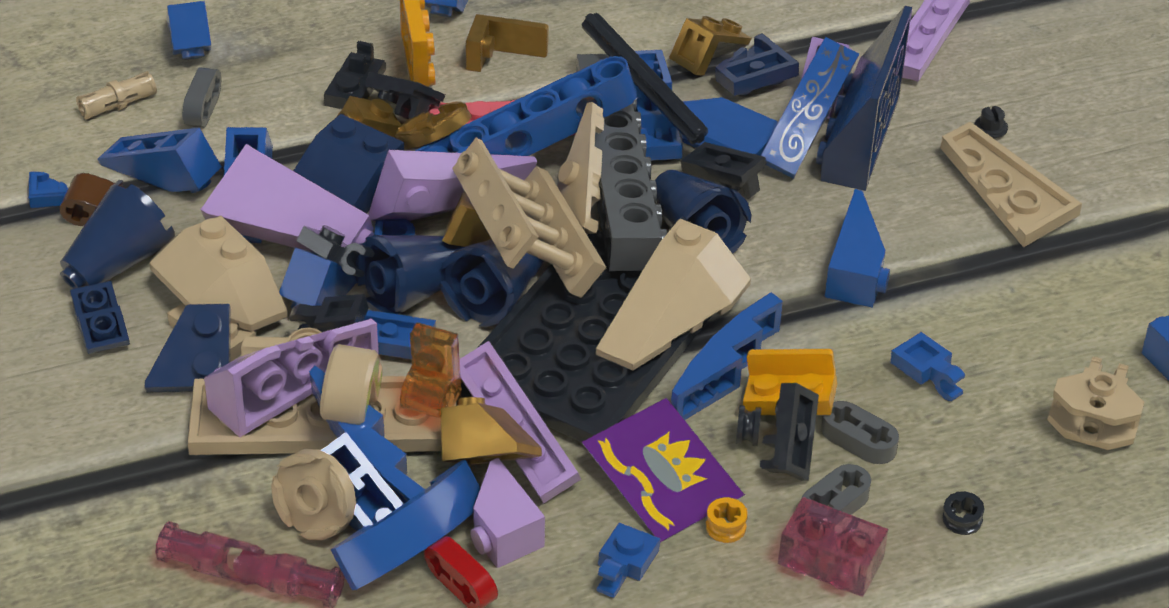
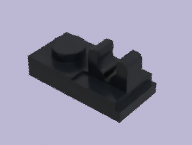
[324,40,387,109]
[365,72,445,120]
[680,142,767,199]
[760,383,819,481]

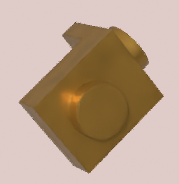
[337,96,401,138]

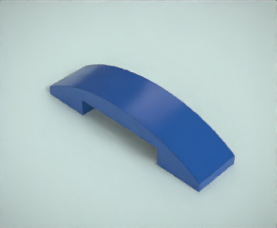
[330,460,481,590]

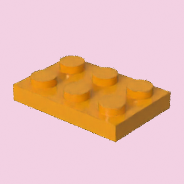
[399,0,436,87]

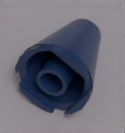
[655,170,752,254]
[60,180,175,289]
[356,235,462,315]
[440,239,544,327]

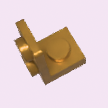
[466,14,549,72]
[669,16,752,75]

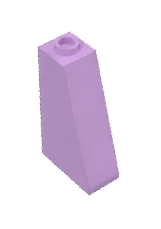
[201,144,374,252]

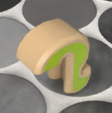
[320,344,383,425]

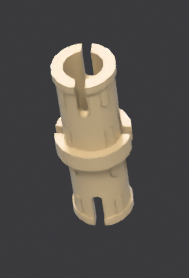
[76,71,157,120]

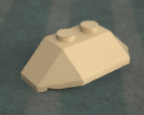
[149,216,288,331]

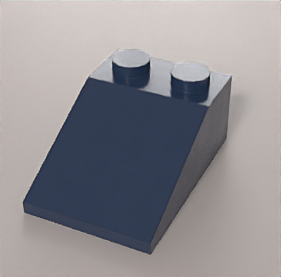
[293,114,404,214]

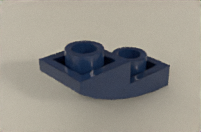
[70,281,130,354]

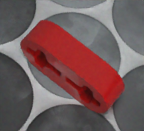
[424,536,498,608]

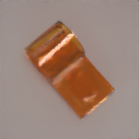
[400,322,462,419]

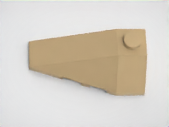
[596,219,751,370]

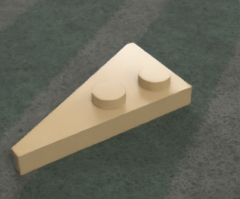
[557,102,604,234]

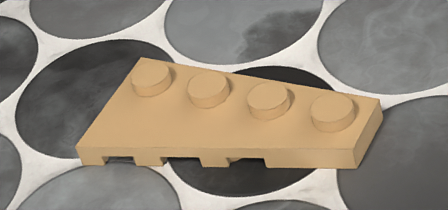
[940,122,1082,247]

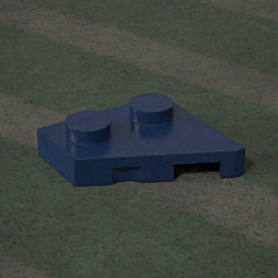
[715,33,799,96]
[144,304,231,393]

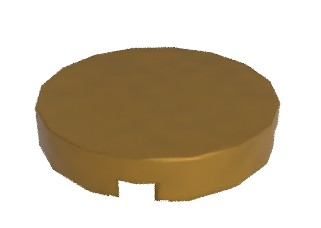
[395,101,472,149]

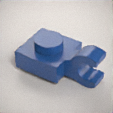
[890,332,965,401]
[597,523,660,598]

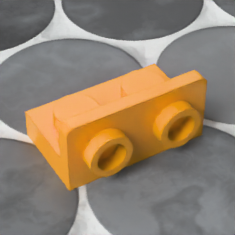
[743,349,838,415]

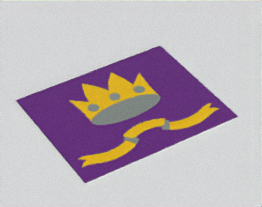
[582,398,745,543]

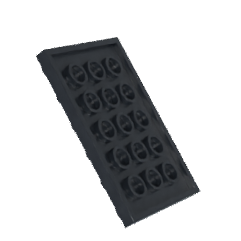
[454,230,712,442]

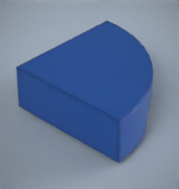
[28,172,68,208]

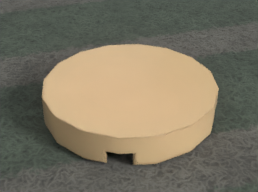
[271,449,356,541]

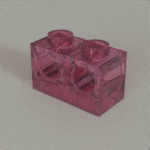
[778,497,889,597]

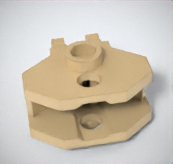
[1047,356,1145,450]

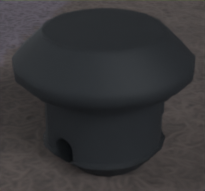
[974,106,1008,139]

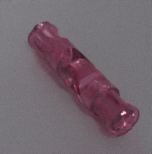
[155,521,345,608]

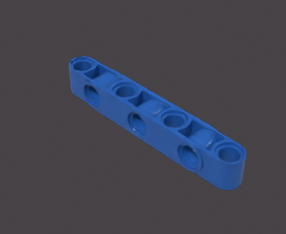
[415,56,637,156]

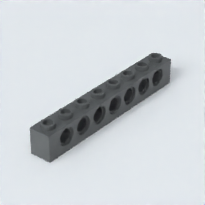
[575,54,667,271]

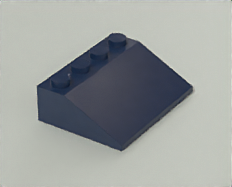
[816,6,913,191]

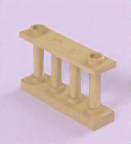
[452,138,606,298]

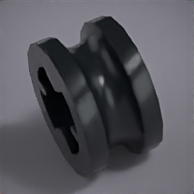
[736,405,761,446]
[942,491,985,535]

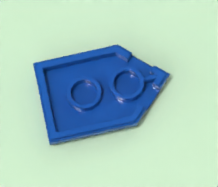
[679,97,778,156]

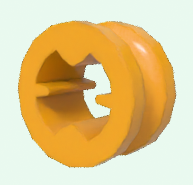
[706,497,748,543]

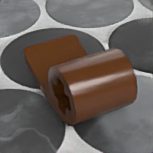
[60,173,126,226]

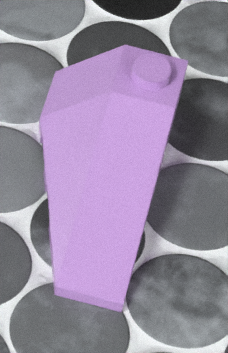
[368,150,537,221]
[204,319,379,437]

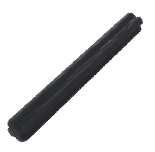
[581,13,708,144]

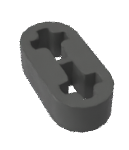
[182,67,222,127]
[821,401,899,464]
[799,464,872,533]

